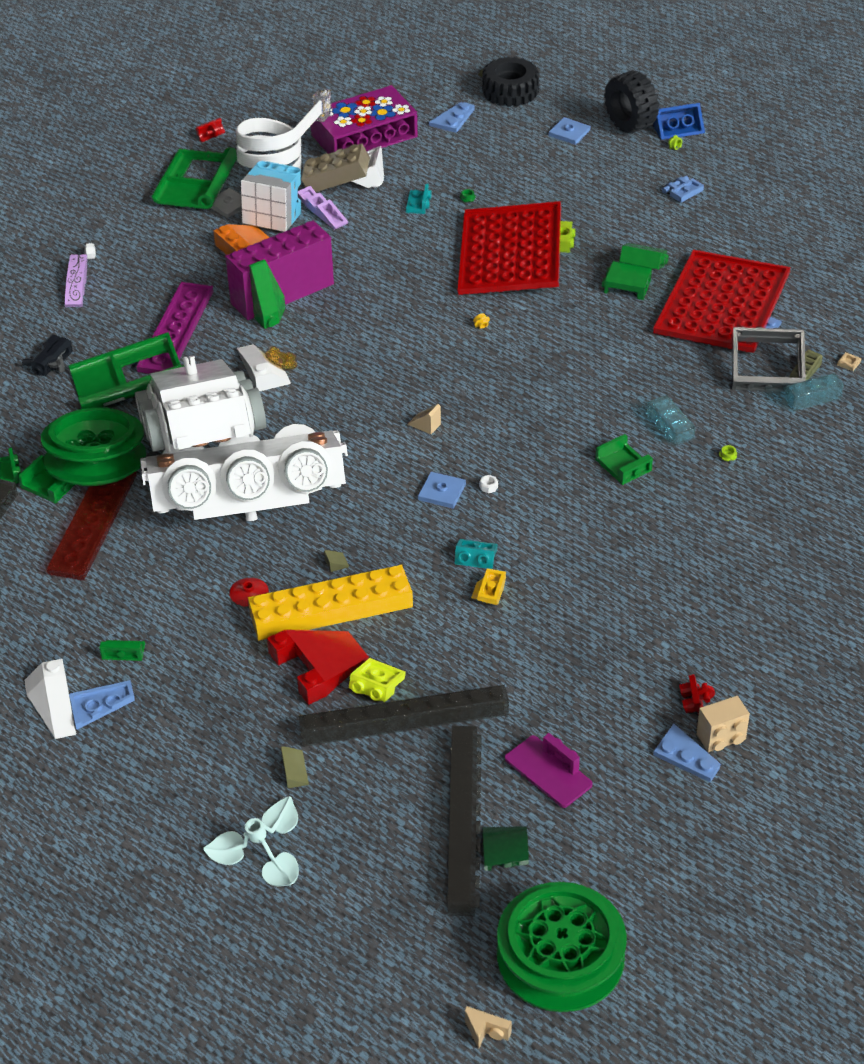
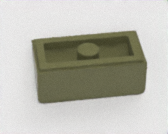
[281,747,309,788]

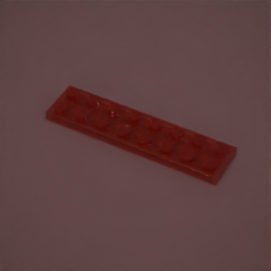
[47,472,137,580]

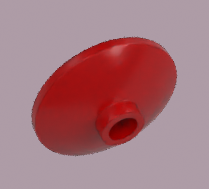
[229,578,269,607]

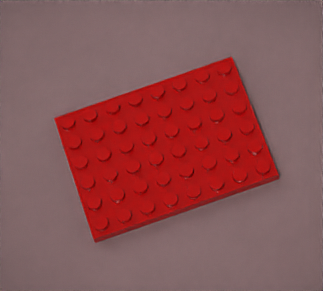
[458,201,561,295]
[653,249,790,353]

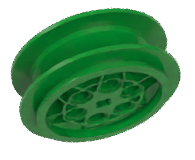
[41,408,147,486]
[497,882,627,1012]

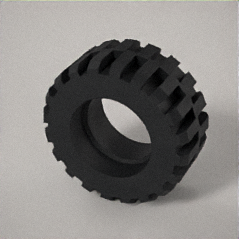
[482,56,539,107]
[604,70,659,133]

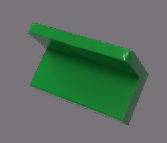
[99,640,145,661]

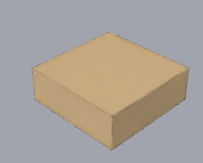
[837,352,861,371]

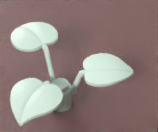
[204,796,299,887]

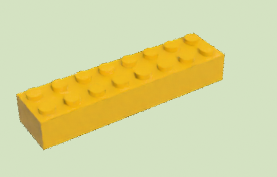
[248,565,413,641]

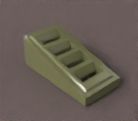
[789,350,823,382]

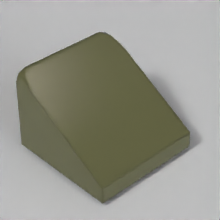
[324,550,349,572]

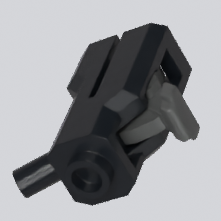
[22,335,73,376]

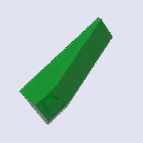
[249,259,285,329]

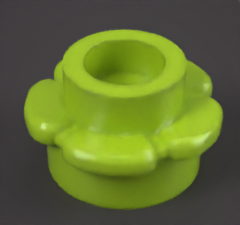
[668,135,682,150]
[719,445,737,461]

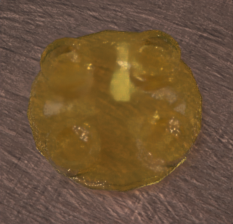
[265,346,298,369]

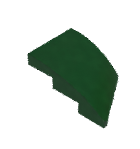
[483,826,529,871]

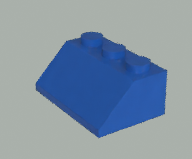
[653,103,705,140]

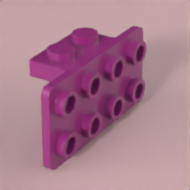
[505,733,593,808]

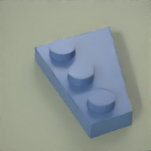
[429,102,475,133]
[69,680,135,730]
[653,724,721,782]

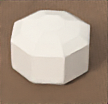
[84,243,96,259]
[479,475,498,493]

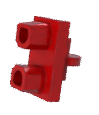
[195,118,225,142]
[679,674,715,715]

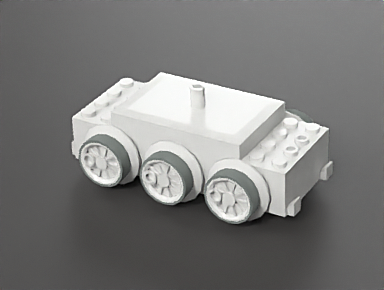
[135,356,266,454]
[140,424,348,521]

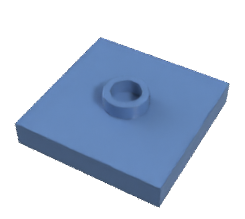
[549,117,591,145]
[418,472,466,509]

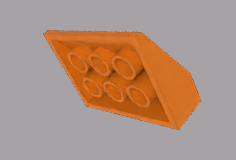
[213,224,270,255]

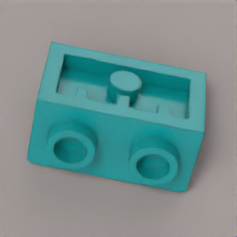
[406,184,432,214]
[455,539,498,569]

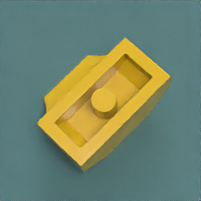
[471,568,506,605]

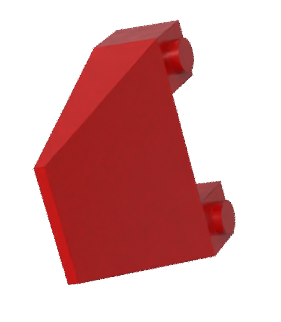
[267,630,369,705]

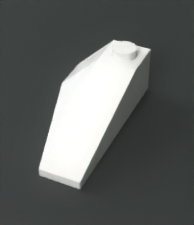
[352,146,384,188]
[237,344,291,391]
[24,659,76,739]

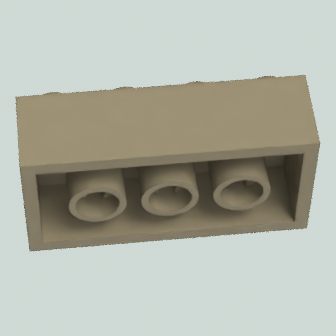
[301,143,370,192]

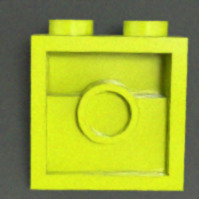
[349,658,406,702]

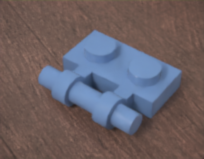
[662,176,704,203]

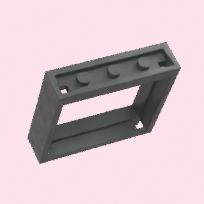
[732,326,806,393]

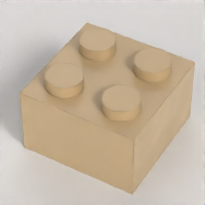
[696,695,750,752]

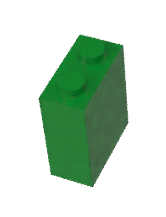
[619,243,669,269]

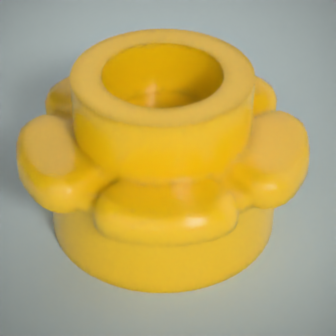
[473,314,490,329]

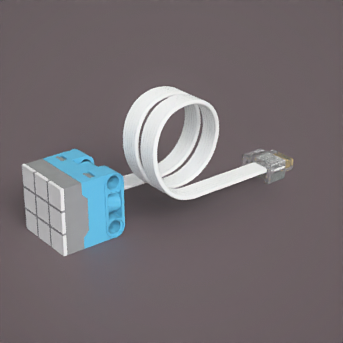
[236,89,332,232]

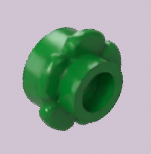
[460,189,476,202]

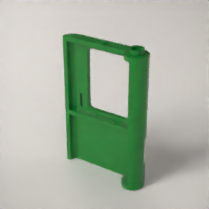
[152,147,237,209]
[68,332,184,409]

